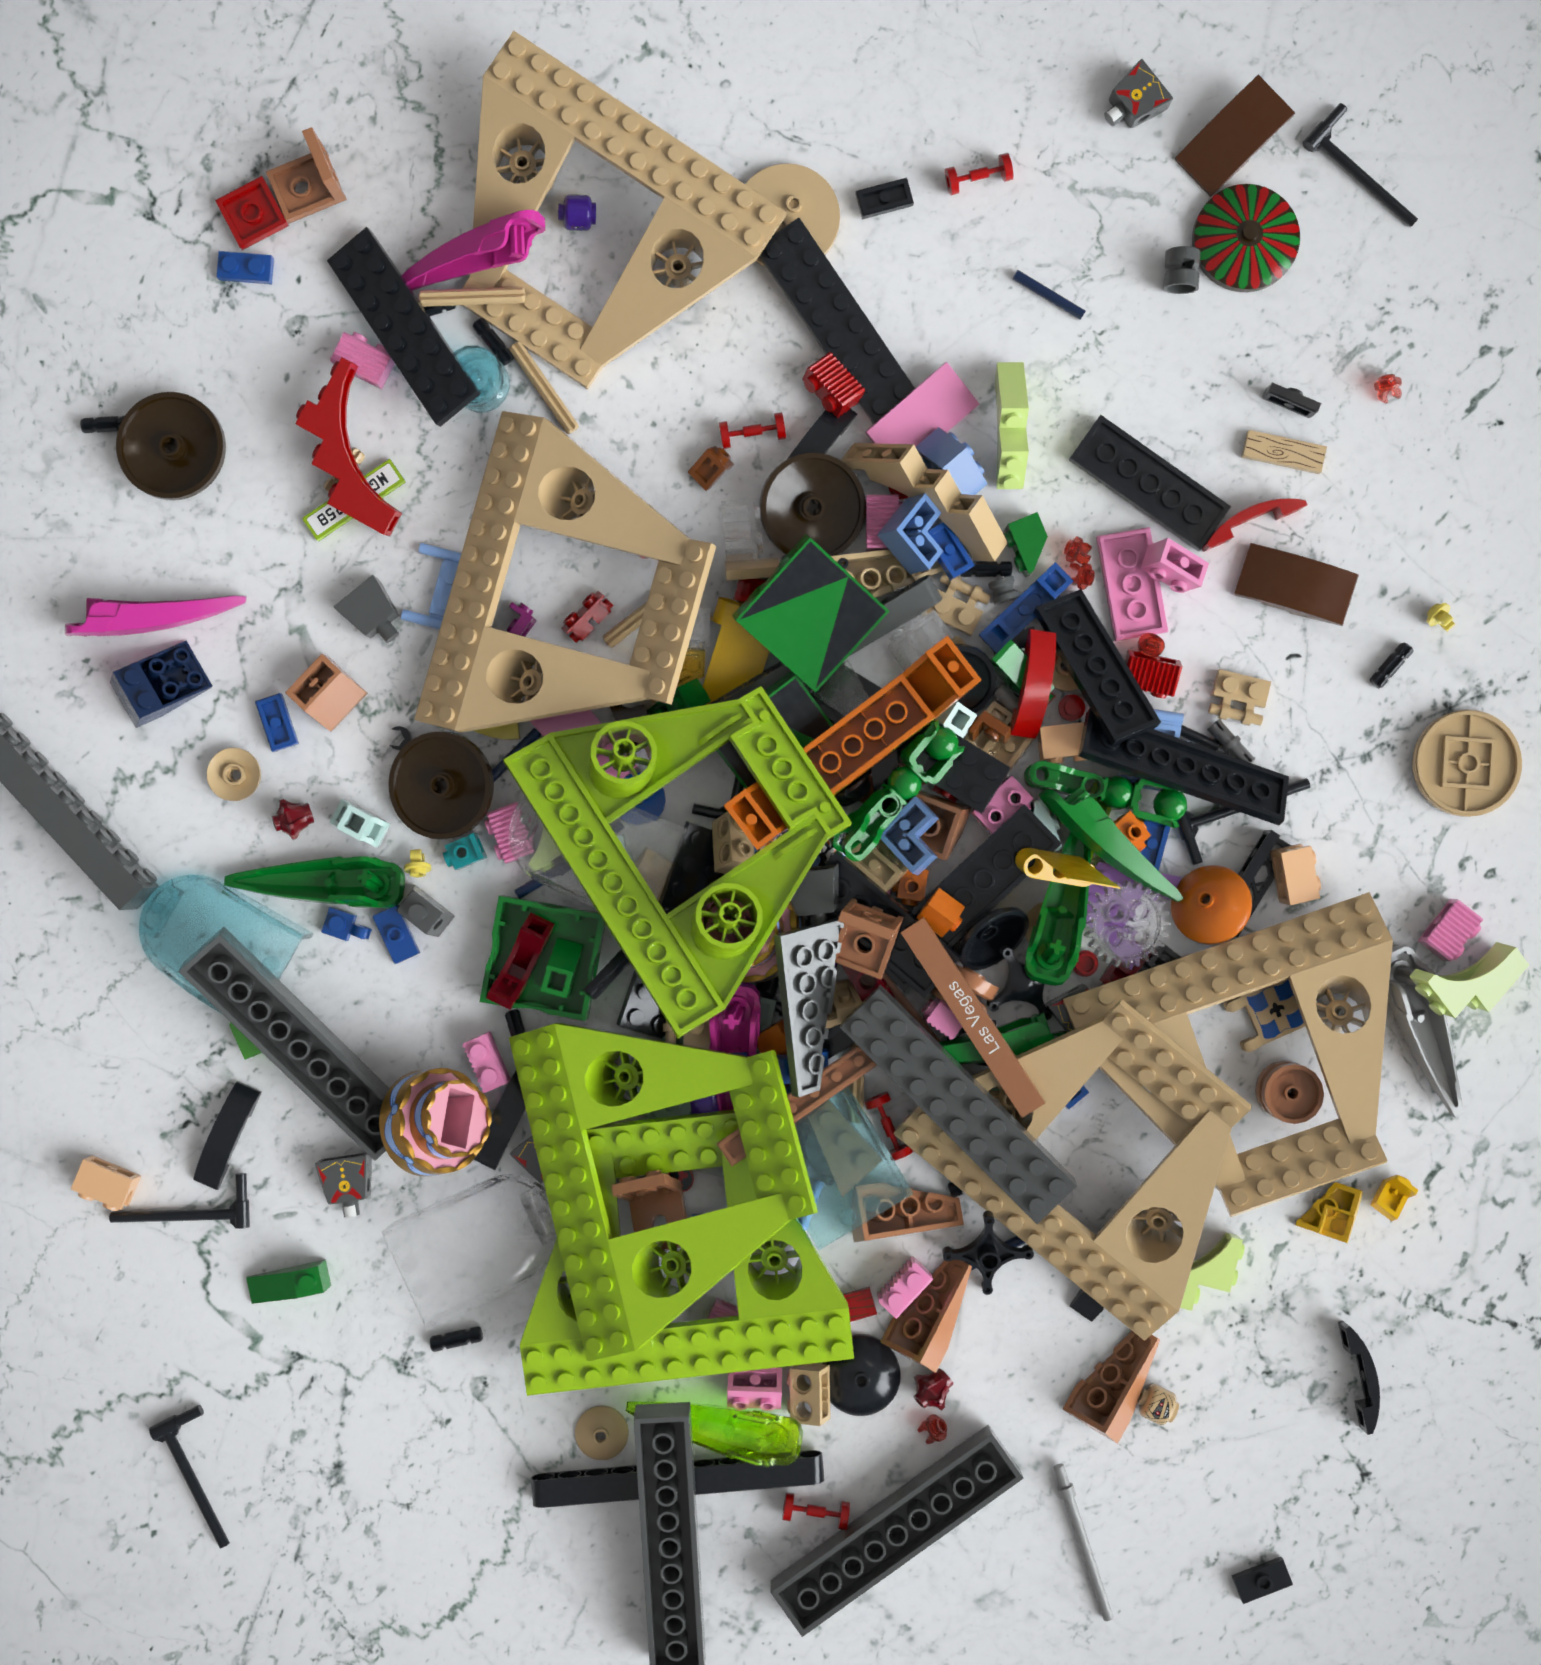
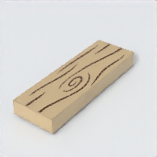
[1241,430,1327,474]

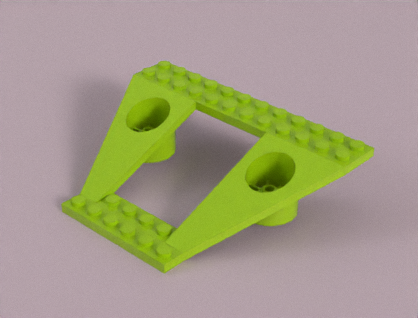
[503,686,852,1038]
[509,1023,818,1362]
[520,1110,854,1396]

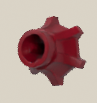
[272,799,314,840]
[913,1368,953,1411]

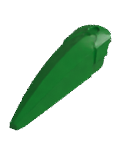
[1038,786,1183,902]
[1024,832,1091,986]
[224,856,405,908]
[939,1013,1068,1064]

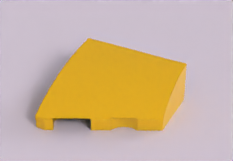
[1295,1182,1364,1244]

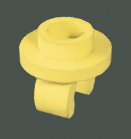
[1426,603,1455,631]
[404,849,431,878]

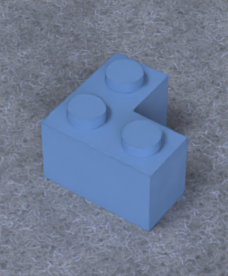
[916,427,987,495]
[877,493,943,574]
[881,796,939,875]

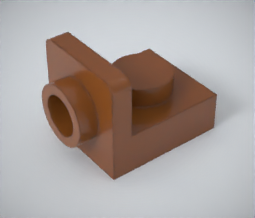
[688,446,734,491]
[968,710,1011,745]

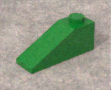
[246,1260,331,1304]

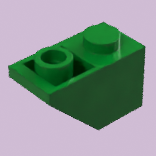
[1003,512,1048,577]
[647,678,711,715]
[540,938,584,998]

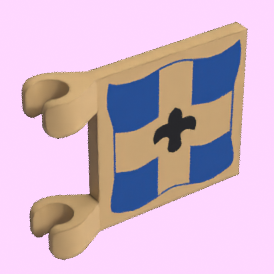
[1223,980,1305,1052]

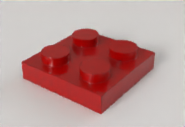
[215,176,289,250]

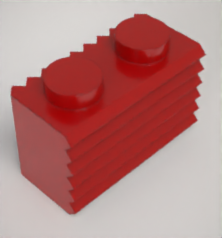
[802,352,865,418]
[1125,650,1183,699]

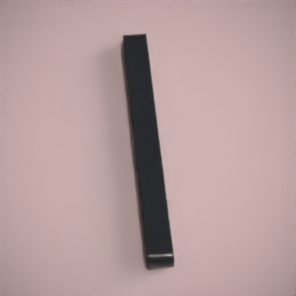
[531,1450,824,1508]

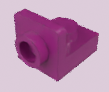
[507,602,537,637]

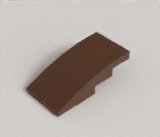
[1174,74,1295,197]
[1234,543,1359,626]

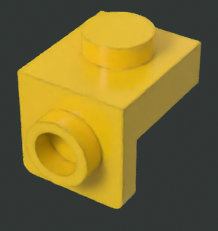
[1370,1175,1418,1221]

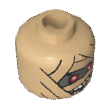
[1137,1384,1179,1425]

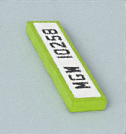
[302,459,406,541]

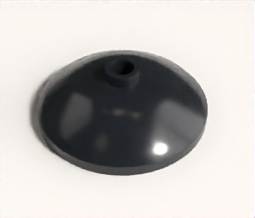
[955,644,997,713]
[958,907,1029,970]
[822,1334,901,1416]

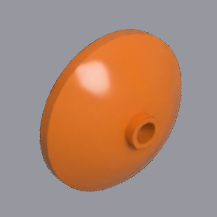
[1171,865,1252,945]

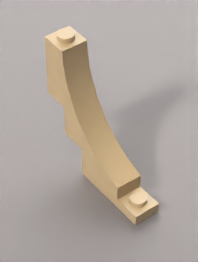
[841,443,1008,562]

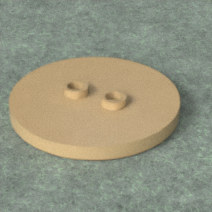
[745,163,840,268]
[1412,710,1522,817]

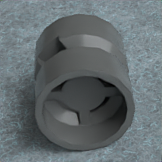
[1164,246,1201,294]

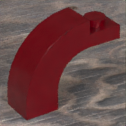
[486,912,555,1010]

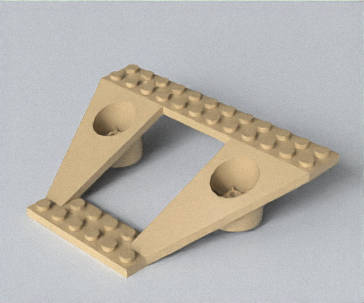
[462,31,786,389]
[414,411,716,733]
[1063,892,1393,1217]
[893,999,1252,1341]

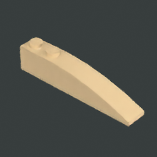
[831,549,944,598]

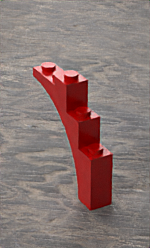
[295,357,402,536]

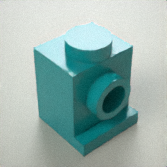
[443,833,487,870]

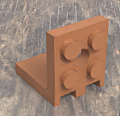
[266,127,347,224]
[835,898,904,980]
[611,1170,687,1251]

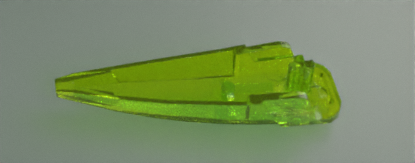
[626,1401,803,1467]

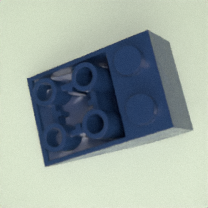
[110,640,213,728]

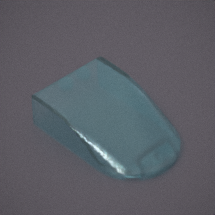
[139,875,314,1014]
[784,1084,913,1250]

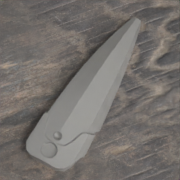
[1388,945,1463,1118]

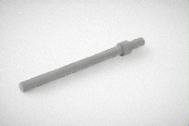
[1053,1463,1114,1621]

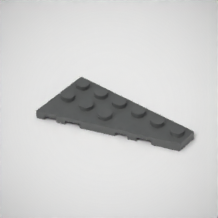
[774,917,844,1098]

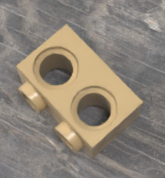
[712,811,754,874]
[787,1363,830,1426]

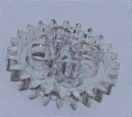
[1083,880,1171,968]

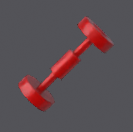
[945,153,1014,195]
[719,412,786,449]
[864,1092,913,1162]
[782,1492,850,1530]

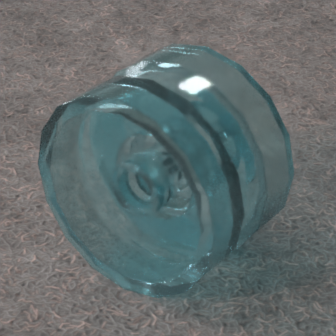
[454,346,510,413]

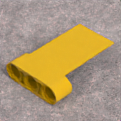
[703,597,769,705]
[1015,848,1121,889]

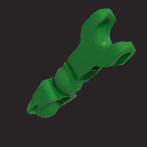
[830,720,965,861]
[1024,761,1187,828]

